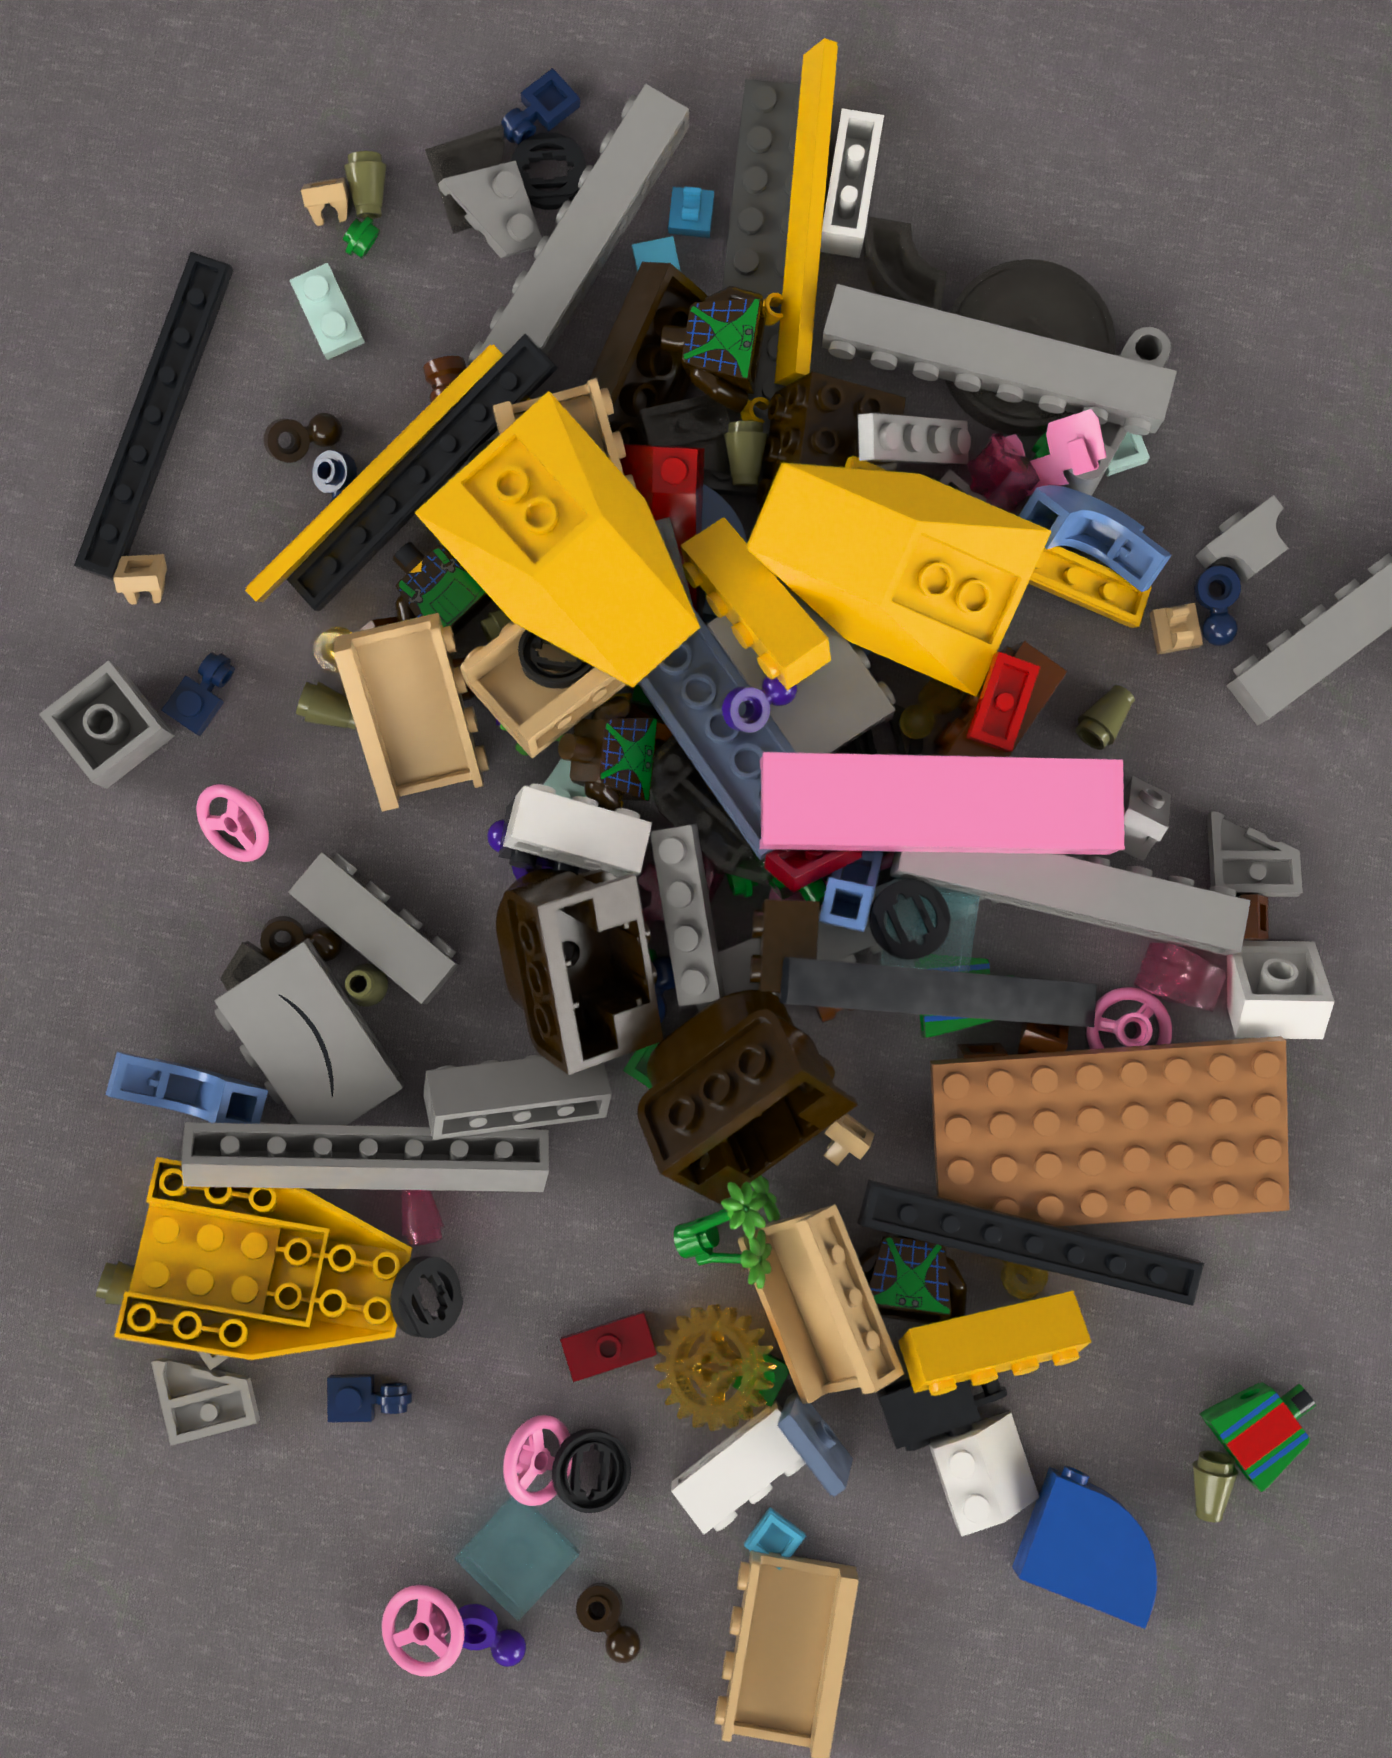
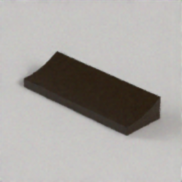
[589,262,708,446]

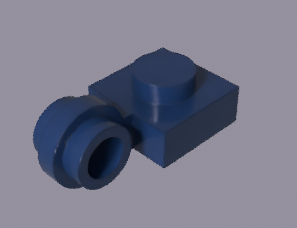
[501,68,580,145]
[161,652,235,736]
[327,1374,412,1423]

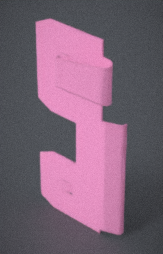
[987,409,1107,503]

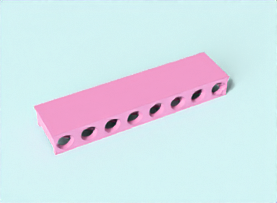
[760,752,1124,855]

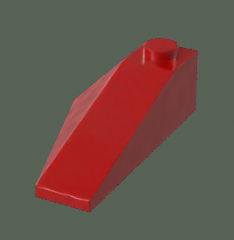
[620,444,705,613]

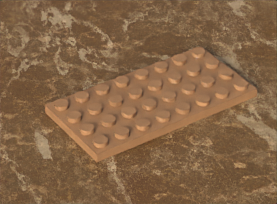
[930,1036,1290,1226]

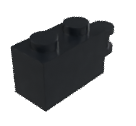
[876,1378,1008,1451]

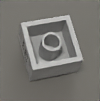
[39,660,175,789]

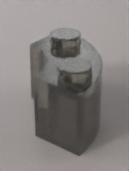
[864,216,947,310]

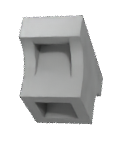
[1195,495,1289,583]
[1121,776,1171,862]

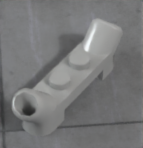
[1063,327,1171,496]

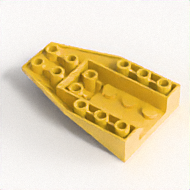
[415,391,700,688]
[745,462,1052,697]
[114,1157,412,1360]

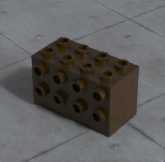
[751,371,906,533]

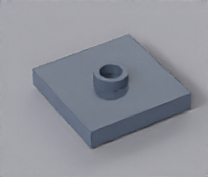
[778,1390,853,1497]

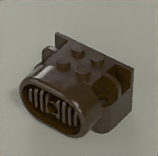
[496,868,663,1075]
[637,989,858,1204]

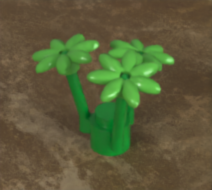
[673,1175,780,1289]

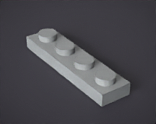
[858,413,971,465]
[650,824,725,1006]

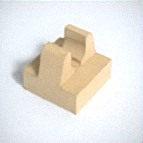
[301,177,349,226]
[113,554,167,604]
[1149,603,1203,655]
[823,1114,874,1166]

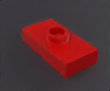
[966,652,1040,753]

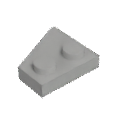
[438,160,542,258]
[1207,812,1303,897]
[151,1358,260,1446]

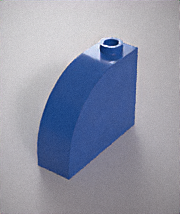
[1012,1466,1157,1629]

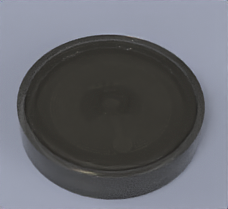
[945,259,1116,437]

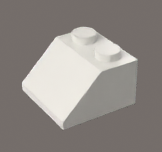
[1227,940,1334,1039]
[929,1411,1039,1536]

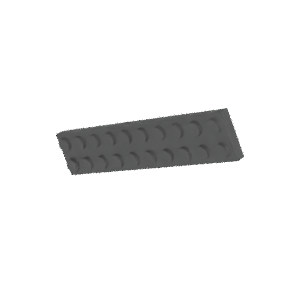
[703,79,801,498]

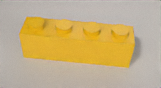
[680,517,831,690]
[898,1291,1091,1396]

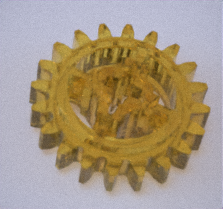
[654,1304,776,1431]

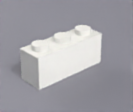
[820,108,884,258]
[503,784,652,878]
[671,1400,805,1534]

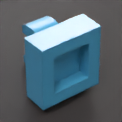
[668,186,714,238]

